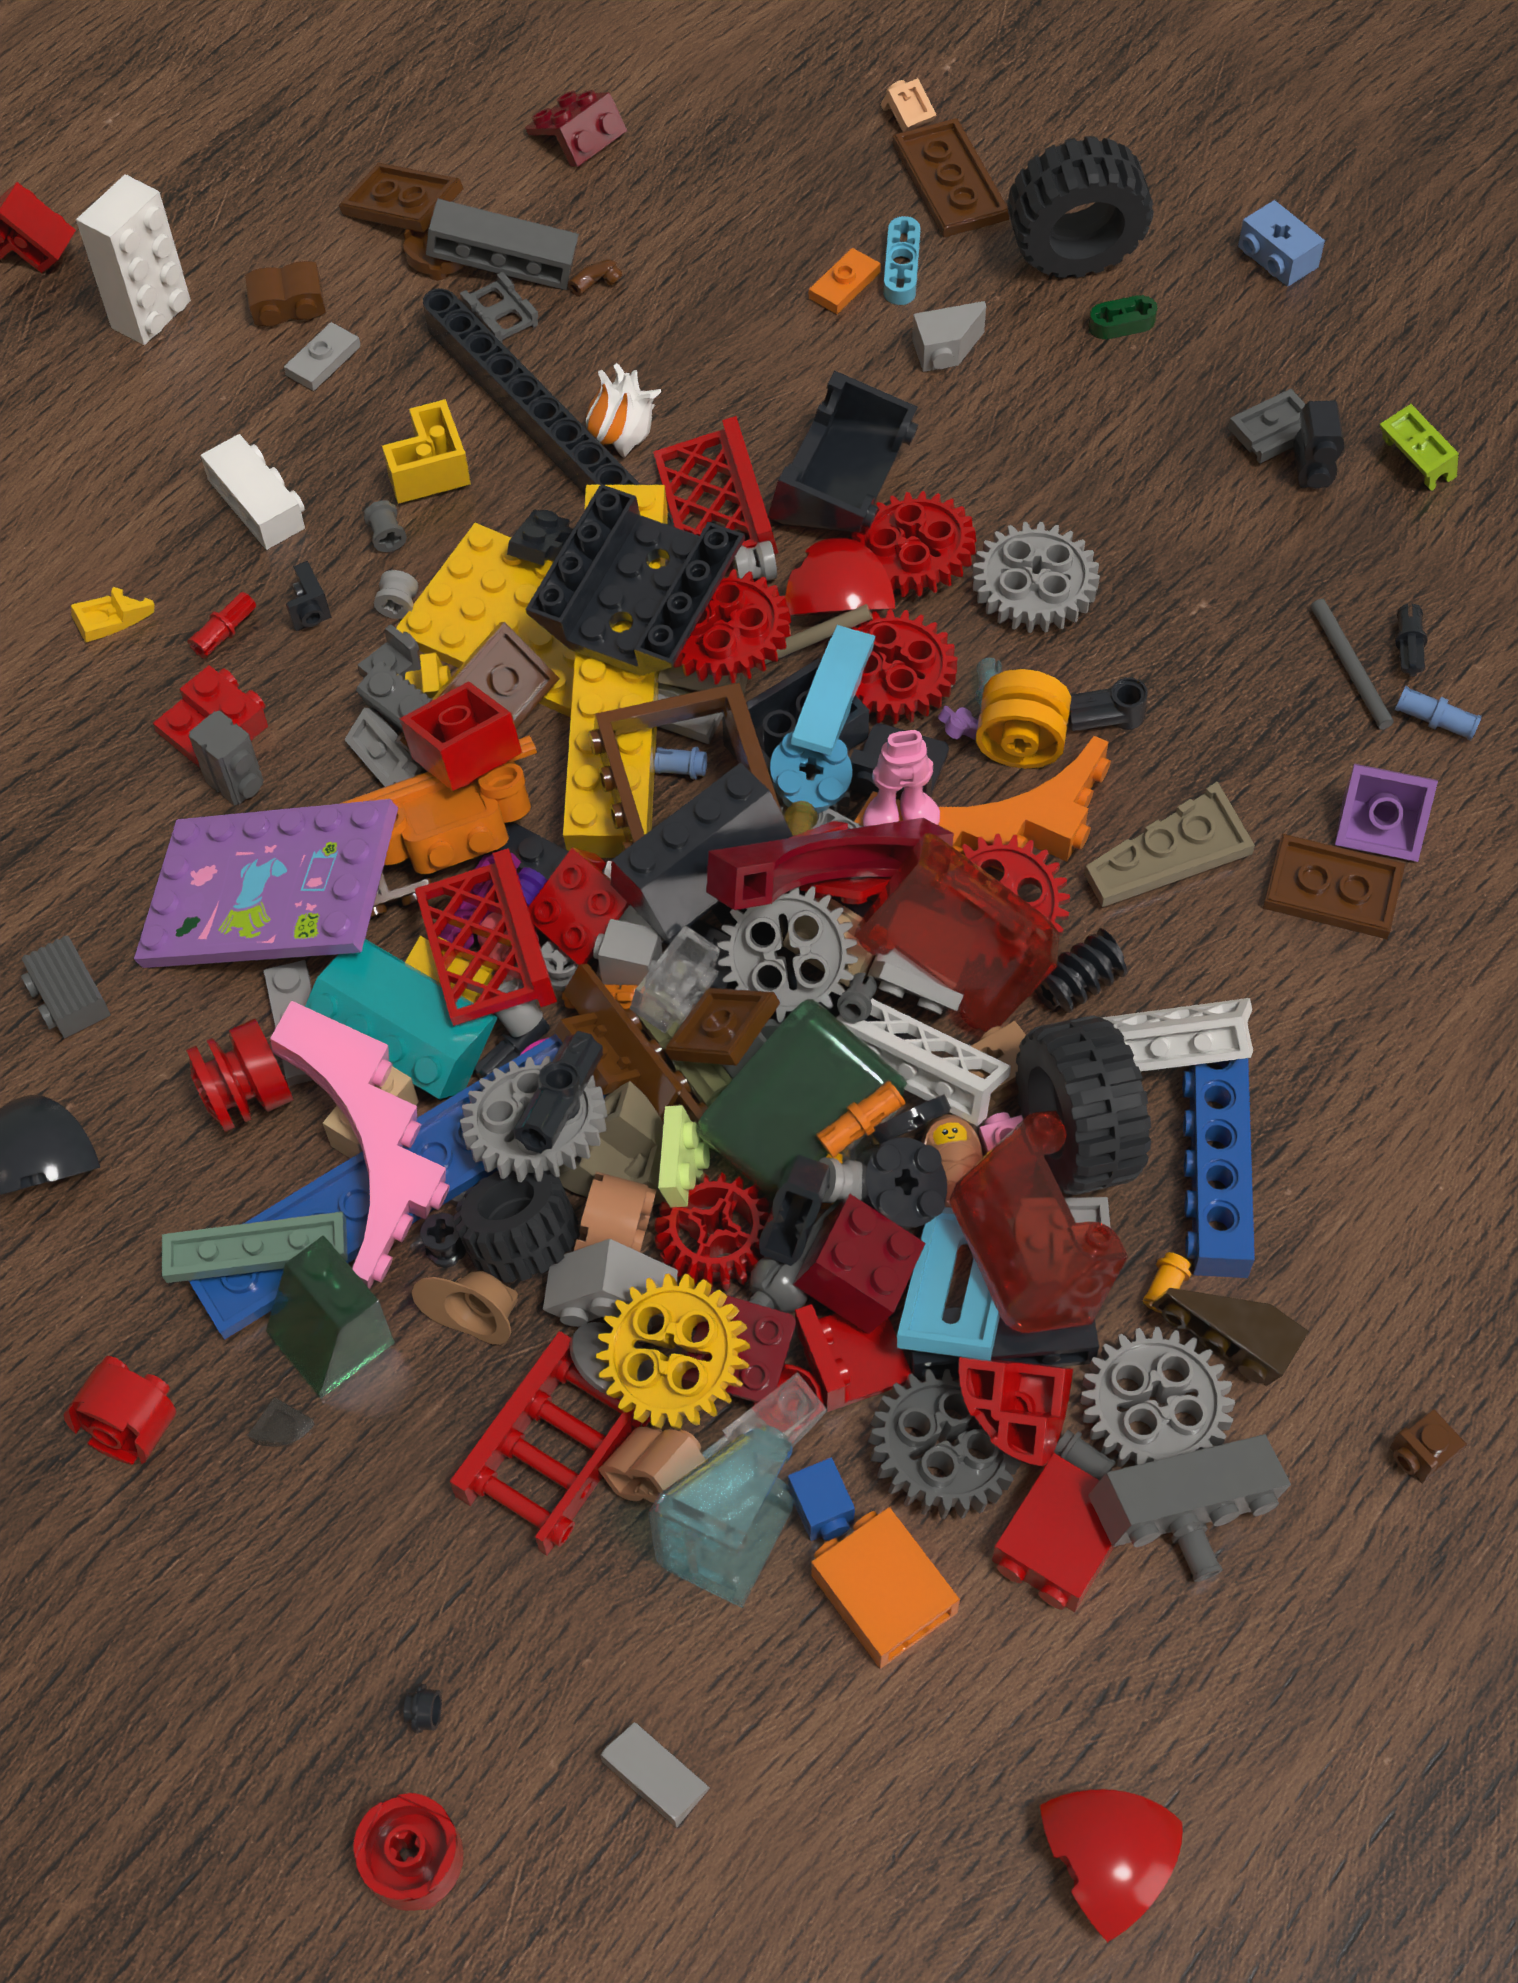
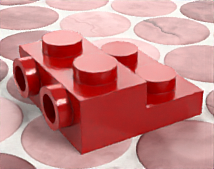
[153,665,268,769]

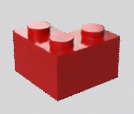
[0,182,76,273]

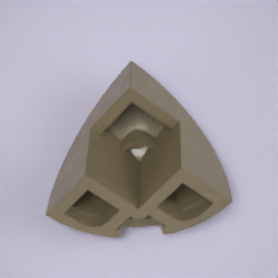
[559,1081,667,1205]

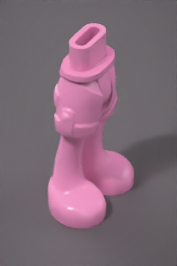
[863,730,940,827]

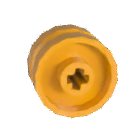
[976,669,1071,769]

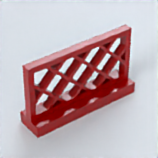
[653,416,779,554]
[415,848,557,1026]

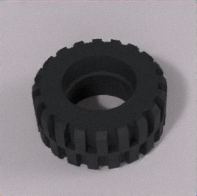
[1007,136,1154,278]
[1015,1015,1151,1195]

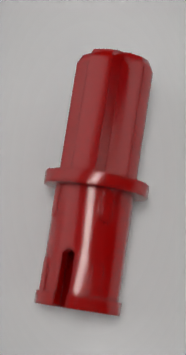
[187,592,256,659]

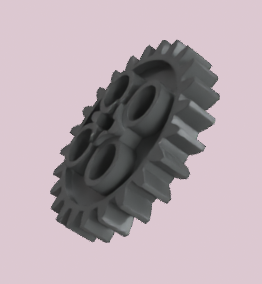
[868,1369,1021,1519]

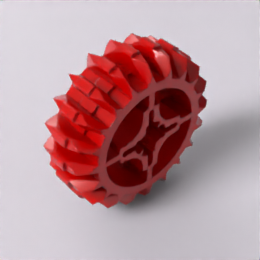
[654,1172,770,1292]

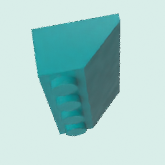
[305,939,498,1099]

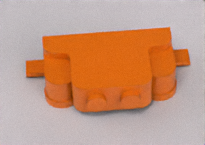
[339,735,537,874]

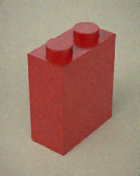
[992,1453,1114,1613]

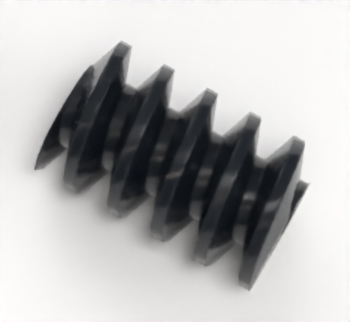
[1031,928,1128,1013]

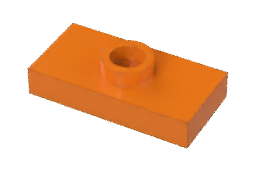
[809,248,881,314]

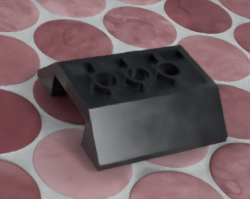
[525,484,745,676]

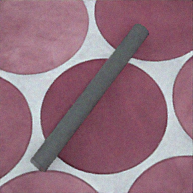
[1311,599,1394,730]

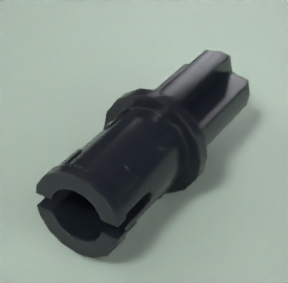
[1395,604,1428,677]
[474,1017,550,1079]

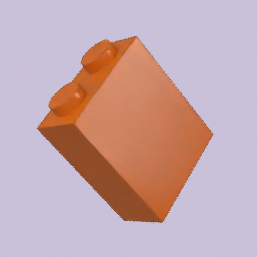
[811,1507,960,1669]

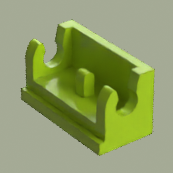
[1380,404,1459,490]

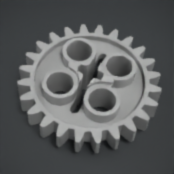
[972,522,1100,633]
[718,886,858,1023]
[460,1056,608,1182]
[1080,1327,1235,1467]

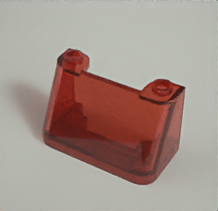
[854,833,1059,1032]
[950,1110,1128,1333]

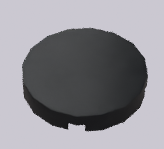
[867,1094,951,1147]

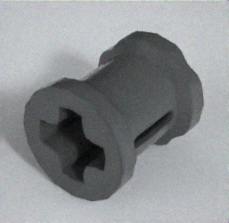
[363,500,407,552]

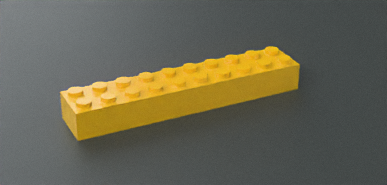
[563,485,668,858]

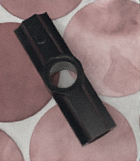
[515,1031,603,1154]

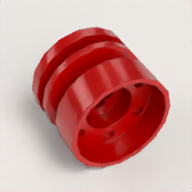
[186,1018,294,1132]

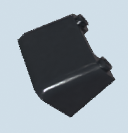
[768,370,919,533]

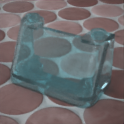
[648,1425,794,1608]

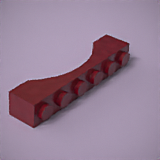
[706,817,954,910]

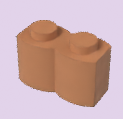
[598,1427,707,1505]

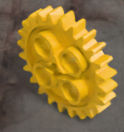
[596,1273,750,1430]

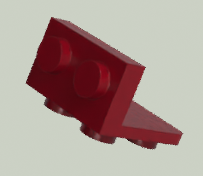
[525,90,627,167]
[681,1291,796,1405]

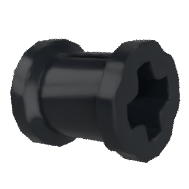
[420,1213,466,1268]

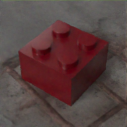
[793,1194,926,1334]

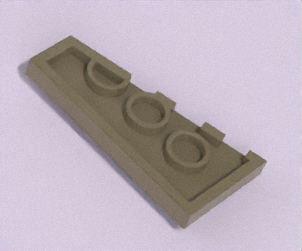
[1084,781,1255,907]

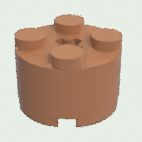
[574,1171,657,1252]

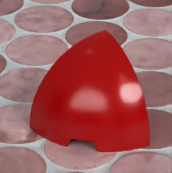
[785,538,895,616]
[959,1357,1073,1466]
[1040,1789,1183,1943]

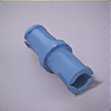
[1395,686,1482,741]

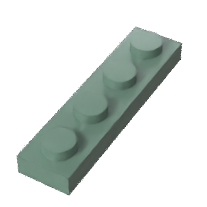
[162,1212,348,1283]

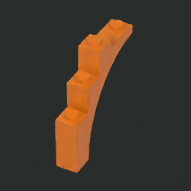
[854,736,1111,884]

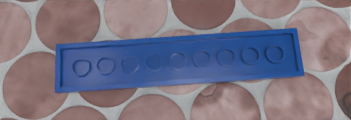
[188,1034,608,1340]

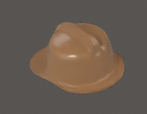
[412,1271,518,1345]

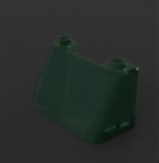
[696,999,908,1202]

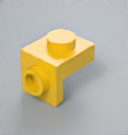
[405,653,451,698]

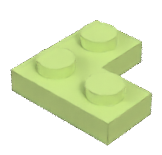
[658,1105,710,1207]

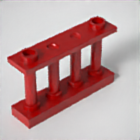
[449,1331,651,1556]

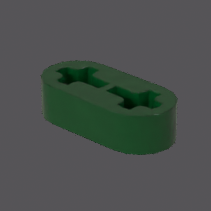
[1088,295,1158,339]

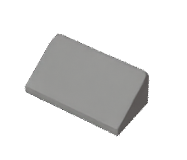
[600,1722,709,1828]

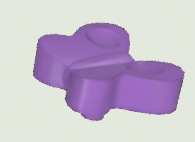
[938,706,978,740]

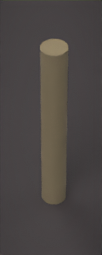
[764,604,873,664]

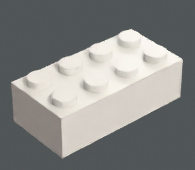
[76,174,191,346]

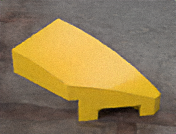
[71,587,154,643]

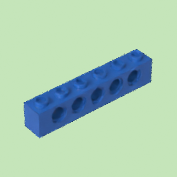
[1182,1058,1255,1278]

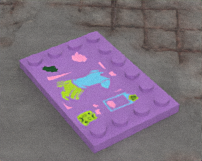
[134,799,398,968]

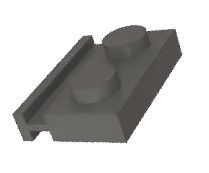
[1228,389,1305,463]

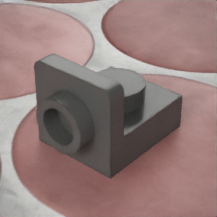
[358,624,421,679]

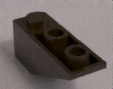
[1152,1288,1309,1386]

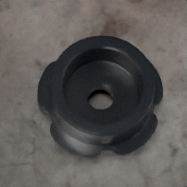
[403,1683,442,1734]

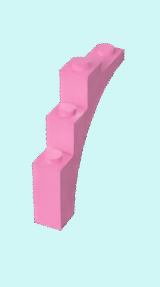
[270,1001,450,1292]

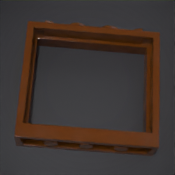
[588,682,782,852]

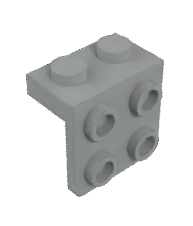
[867,900,975,1015]

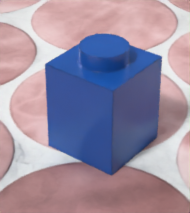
[788,1457,855,1541]

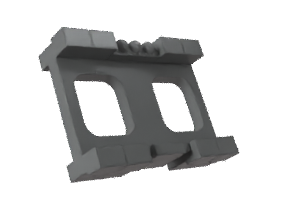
[460,272,538,343]

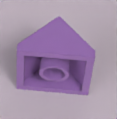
[1335,764,1438,862]

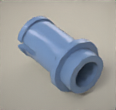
[654,747,707,780]

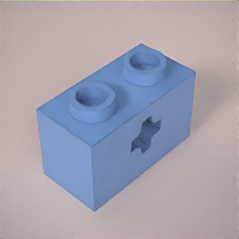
[1238,200,1325,287]

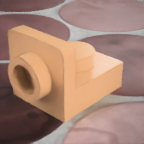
[880,78,936,132]

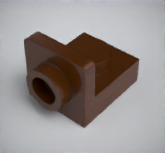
[1390,1409,1467,1484]

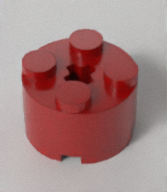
[63,1356,176,1465]
[353,1793,463,1911]

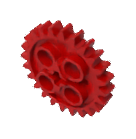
[851,491,977,597]
[673,569,791,685]
[850,609,958,724]
[932,833,1070,972]

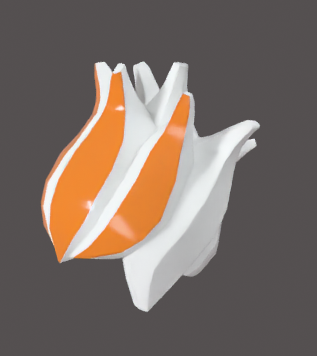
[585,363,661,458]

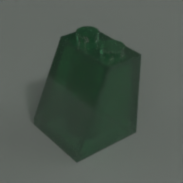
[266,1235,395,1399]

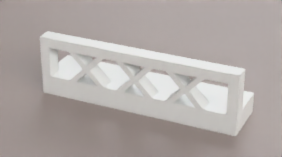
[1103,998,1253,1072]
[831,999,1011,1126]

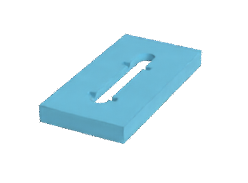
[897,1207,1018,1361]

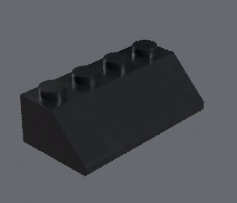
[610,763,793,943]

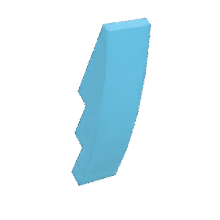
[791,625,876,756]

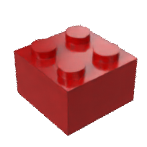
[399,681,523,791]

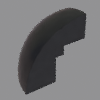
[0,1095,100,1195]

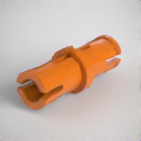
[816,1080,906,1158]

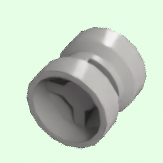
[732,541,777,581]

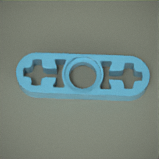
[884,216,920,305]

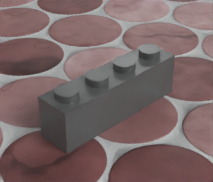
[426,199,579,290]
[1088,1434,1291,1547]

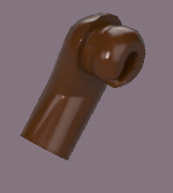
[568,259,622,296]

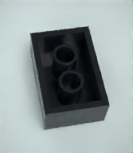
[722,658,869,777]

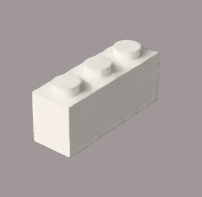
[201,434,305,550]

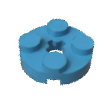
[768,732,852,814]

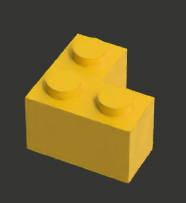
[382,399,471,504]

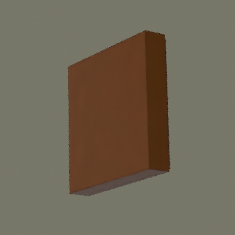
[664,988,780,1066]

